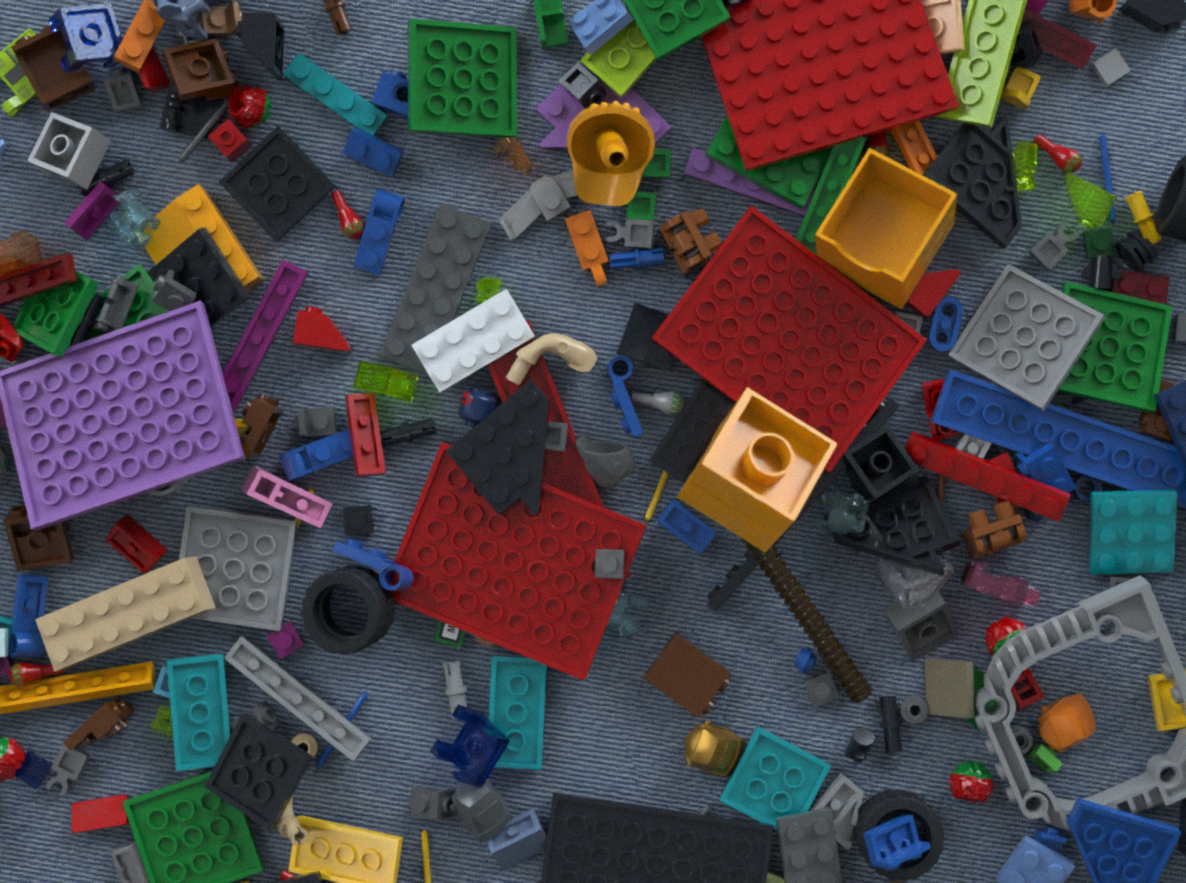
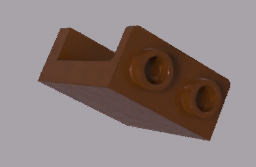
[11,23,96,112]
[643,632,731,718]

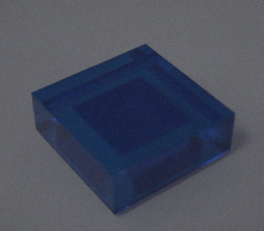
[15,750,53,789]

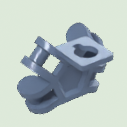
[152,0,216,39]

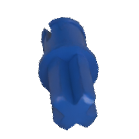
[610,248,665,270]

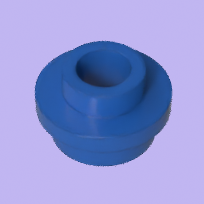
[794,647,817,674]

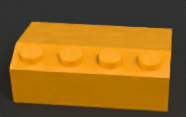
[136,184,264,291]

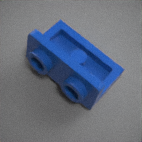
[1015,443,1076,493]
[863,813,931,871]

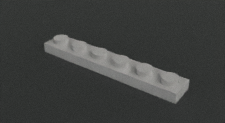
[224,636,372,761]

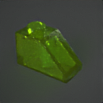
[1063,172,1117,230]
[353,361,418,402]

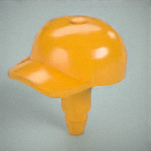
[566,101,655,206]

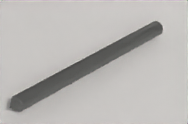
[179,96,230,163]

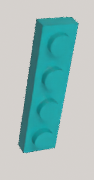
[282,52,389,136]

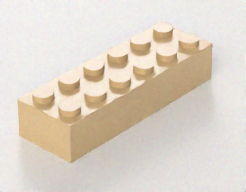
[35,557,216,672]

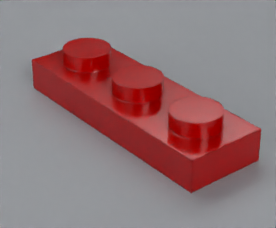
[345,393,386,478]

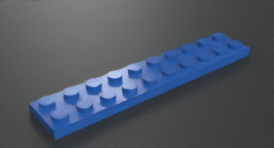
[930,370,1186,510]

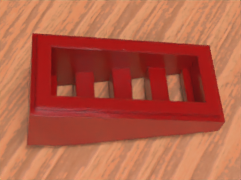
[1010,668,1045,712]

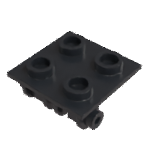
[159,77,222,139]

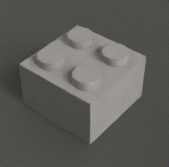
[27,112,111,190]

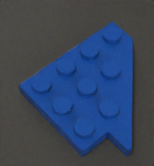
[1066,798,1181,883]

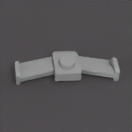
[498,170,578,243]

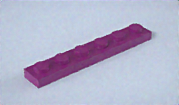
[222,260,309,415]

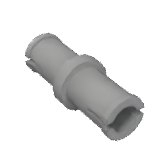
[442,661,469,719]

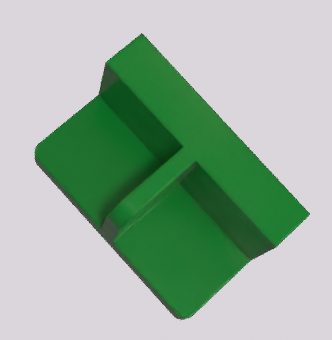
[533,0,568,49]

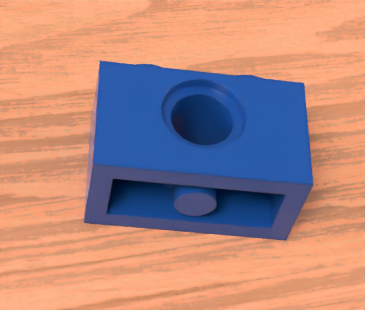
[372,70,408,120]

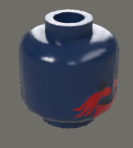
[458,387,497,428]

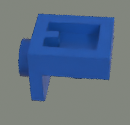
[1033,825,1069,854]

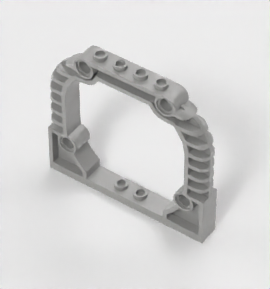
[974,576,1186,832]

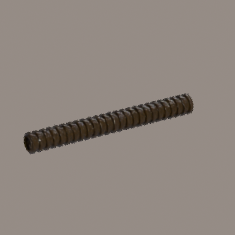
[740,538,872,703]

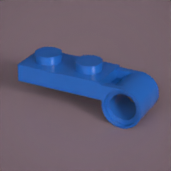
[353,189,405,275]
[608,355,644,438]
[279,429,353,482]
[333,538,414,591]
[9,574,49,658]

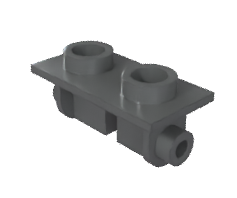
[94,275,139,333]

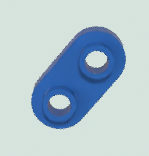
[928,297,963,352]

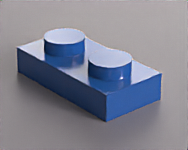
[343,127,404,177]
[657,499,717,555]

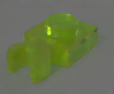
[1013,142,1038,191]

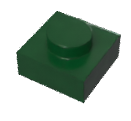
[1082,228,1115,260]

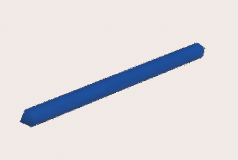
[1099,133,1116,224]
[316,691,368,769]

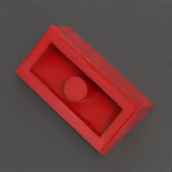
[138,47,170,94]
[105,515,167,574]
[71,794,129,833]

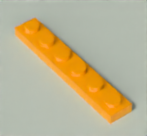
[0,661,155,714]

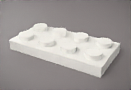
[412,289,535,393]

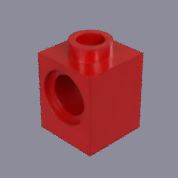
[208,119,253,163]

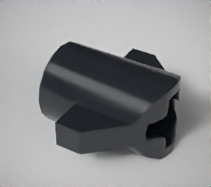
[1081,255,1122,291]
[845,726,875,763]

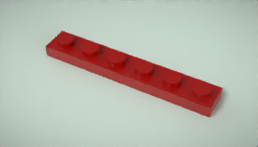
[905,431,1071,522]

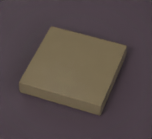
[925,658,974,719]

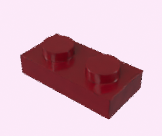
[1110,270,1170,304]

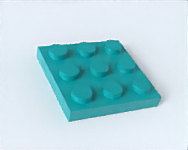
[1088,489,1177,575]
[719,726,832,831]

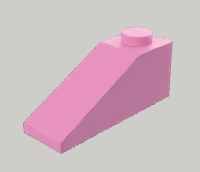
[241,465,333,528]

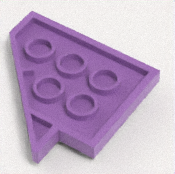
[536,63,671,149]

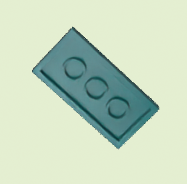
[166,653,230,771]
[486,655,547,770]

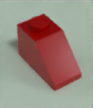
[905,269,962,319]
[293,306,352,353]

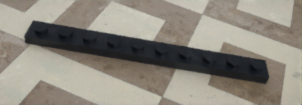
[707,398,899,612]

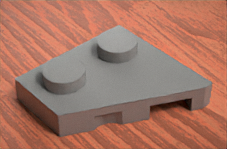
[810,773,864,850]

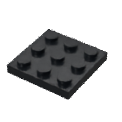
[219,126,336,243]
[147,227,250,329]
[204,713,313,831]

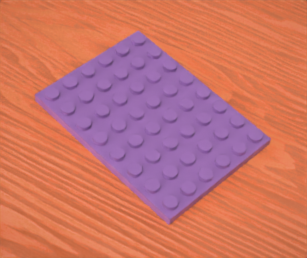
[0,301,245,531]

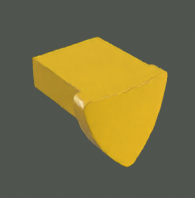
[1000,66,1041,109]

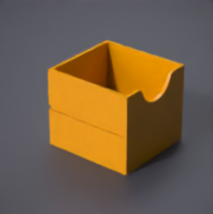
[815,148,957,310]
[677,387,837,552]

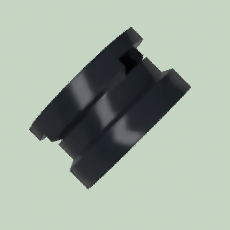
[1114,229,1157,273]

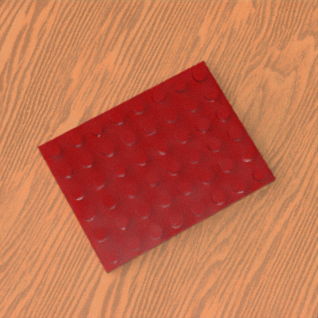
[701,0,959,172]
[651,205,927,473]
[391,442,647,681]

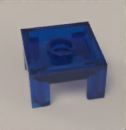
[48,2,123,73]
[430,704,510,788]

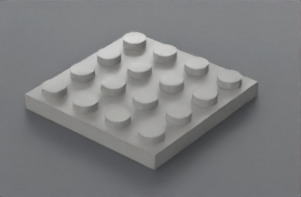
[948,264,1105,411]
[179,506,298,631]

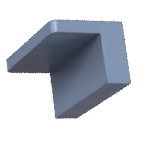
[487,808,547,870]

